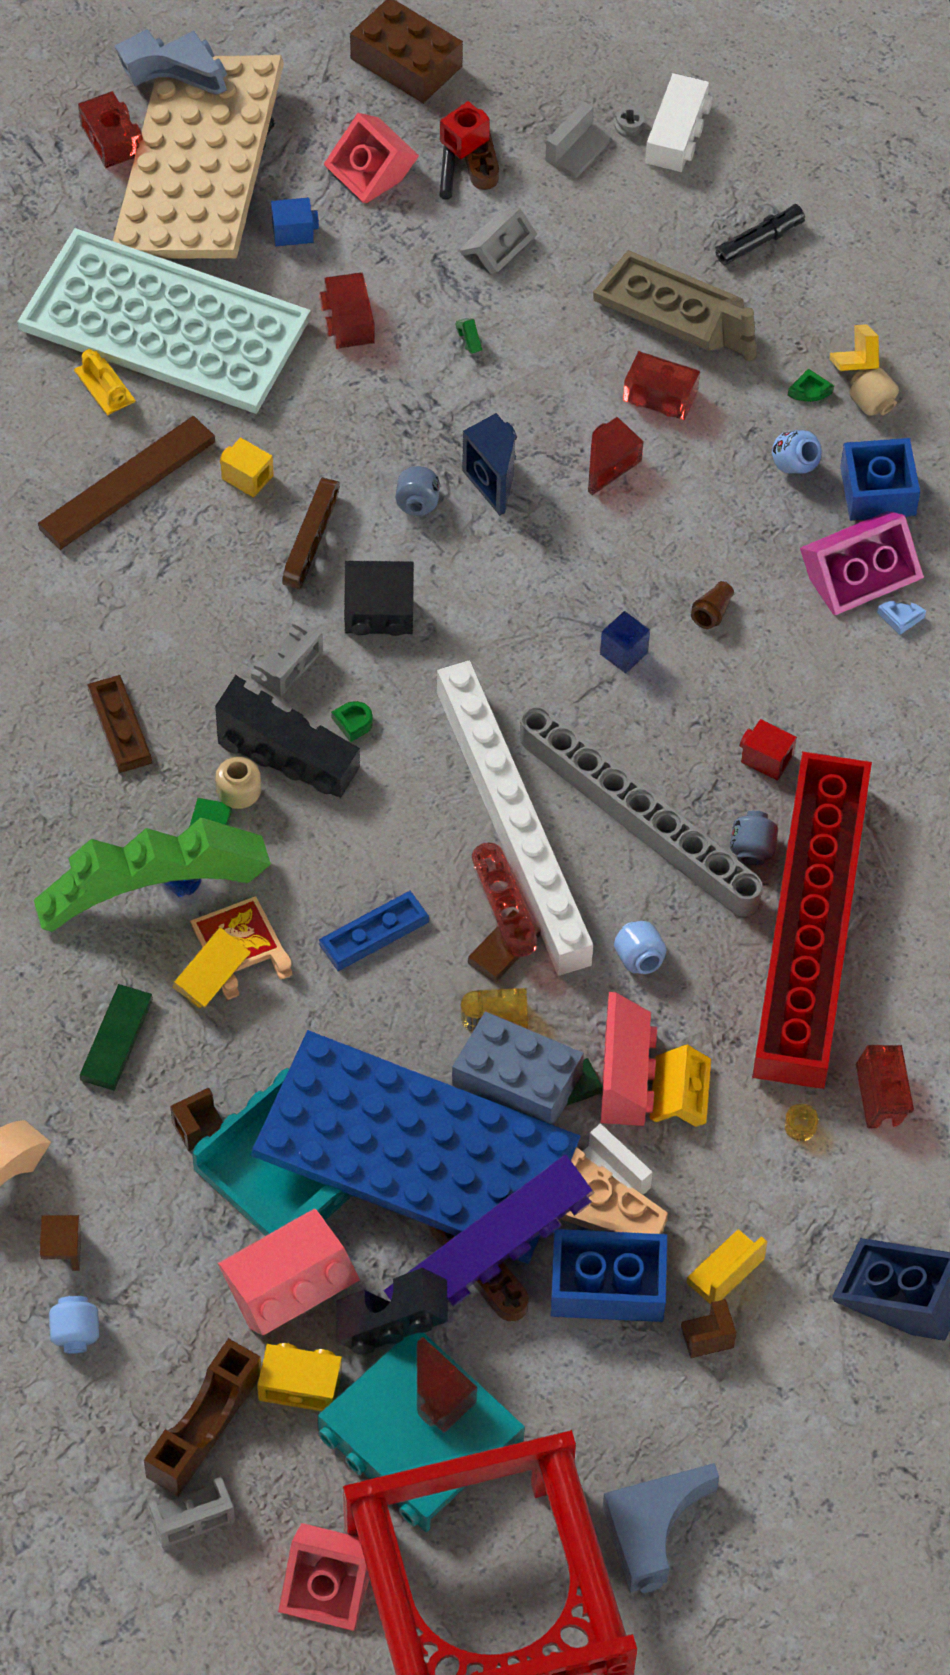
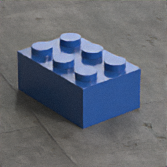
[550,1229,667,1322]

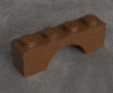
[144,1338,261,1497]

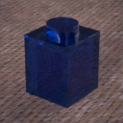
[600,611,650,674]

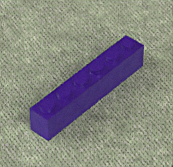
[383,1154,594,1307]

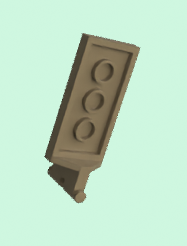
[593,250,757,361]

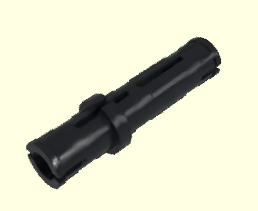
[715,204,805,265]

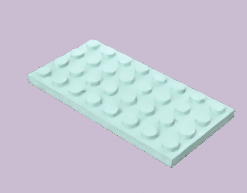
[17,228,311,414]

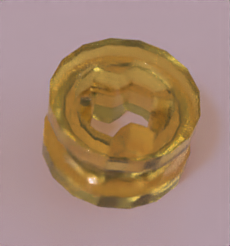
[784,1104,818,1141]

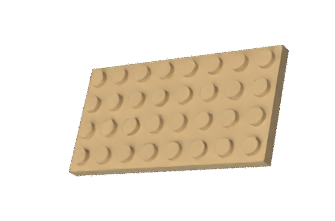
[113,55,284,259]

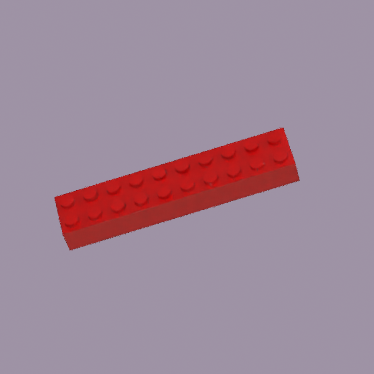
[752,751,872,1089]

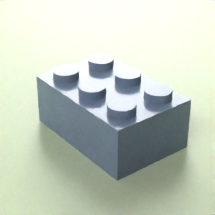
[452,1011,584,1126]

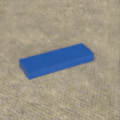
[319,890,429,971]

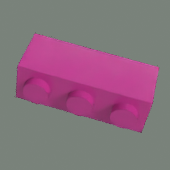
[800,511,924,615]

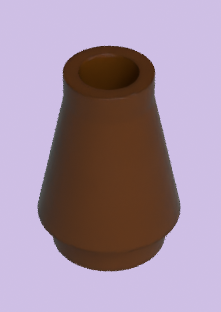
[691,581,734,629]

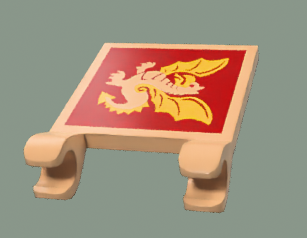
[190,896,293,1000]

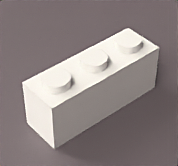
[645,73,713,172]

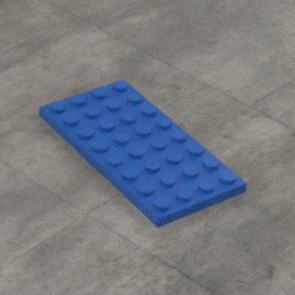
[251,1030,581,1264]

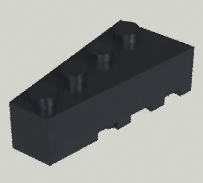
[215,675,360,798]

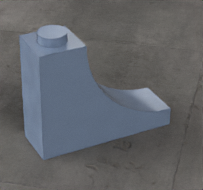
[602,1463,719,1593]

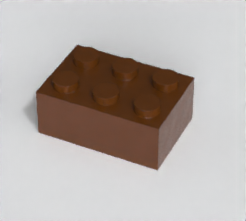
[350,0,463,104]

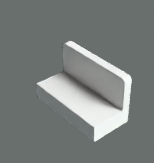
[582,1124,652,1195]

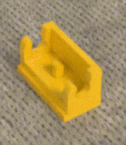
[172,927,251,1009]

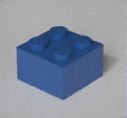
[840,438,920,521]

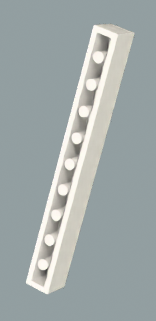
[437,660,593,976]

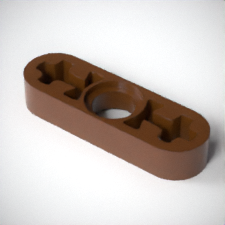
[465,130,499,190]

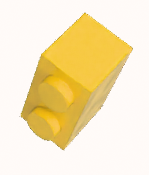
[258,1343,342,1412]

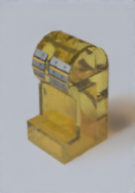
[460,988,528,1032]

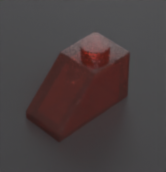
[588,417,644,495]
[417,1337,477,1432]

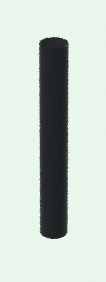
[439,145,455,200]

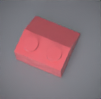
[324,113,419,203]
[278,1523,370,1631]

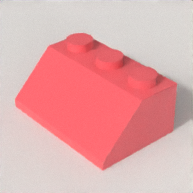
[600,992,657,1126]
[217,1209,360,1336]

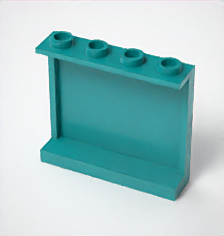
[192,1068,353,1236]
[318,1333,525,1533]

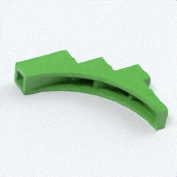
[34,818,271,932]

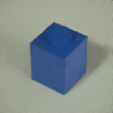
[271,197,319,247]

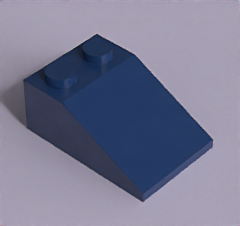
[832,1238,950,1341]

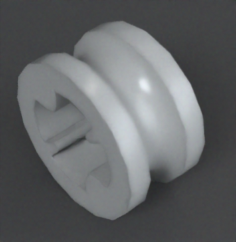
[615,106,645,137]

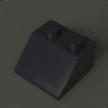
[344,561,414,636]

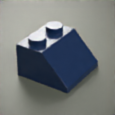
[462,413,517,516]

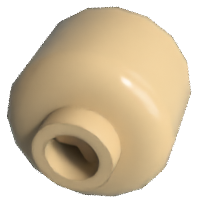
[850,367,899,416]
[215,757,261,809]

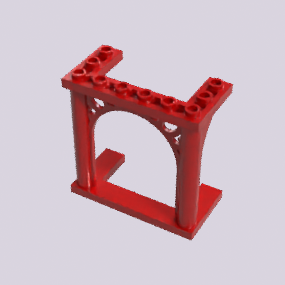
[343,1430,637,1675]

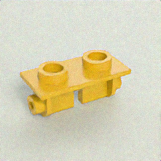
[74,349,136,416]

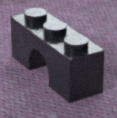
[336,1268,448,1354]

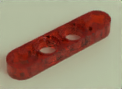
[472,842,538,957]

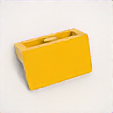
[830,324,879,371]
[650,1044,711,1127]
[686,1229,768,1305]

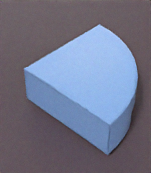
[877,601,926,635]

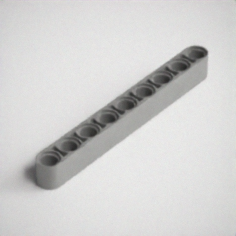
[520,706,763,917]

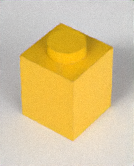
[220,437,274,498]

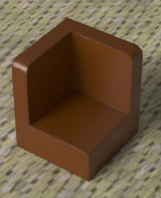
[170,1088,223,1151]
[40,1215,82,1271]
[681,1299,737,1359]

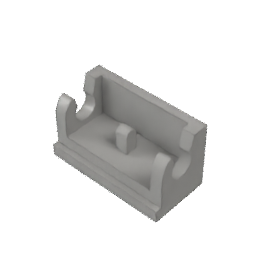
[251,620,323,697]
[148,1477,235,1548]

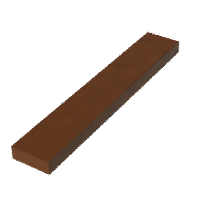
[38,415,215,550]

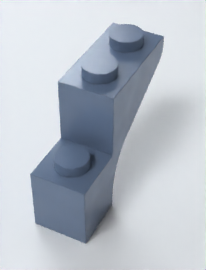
[115,29,227,94]

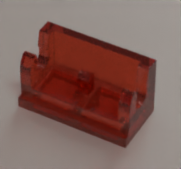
[855,1045,914,1129]

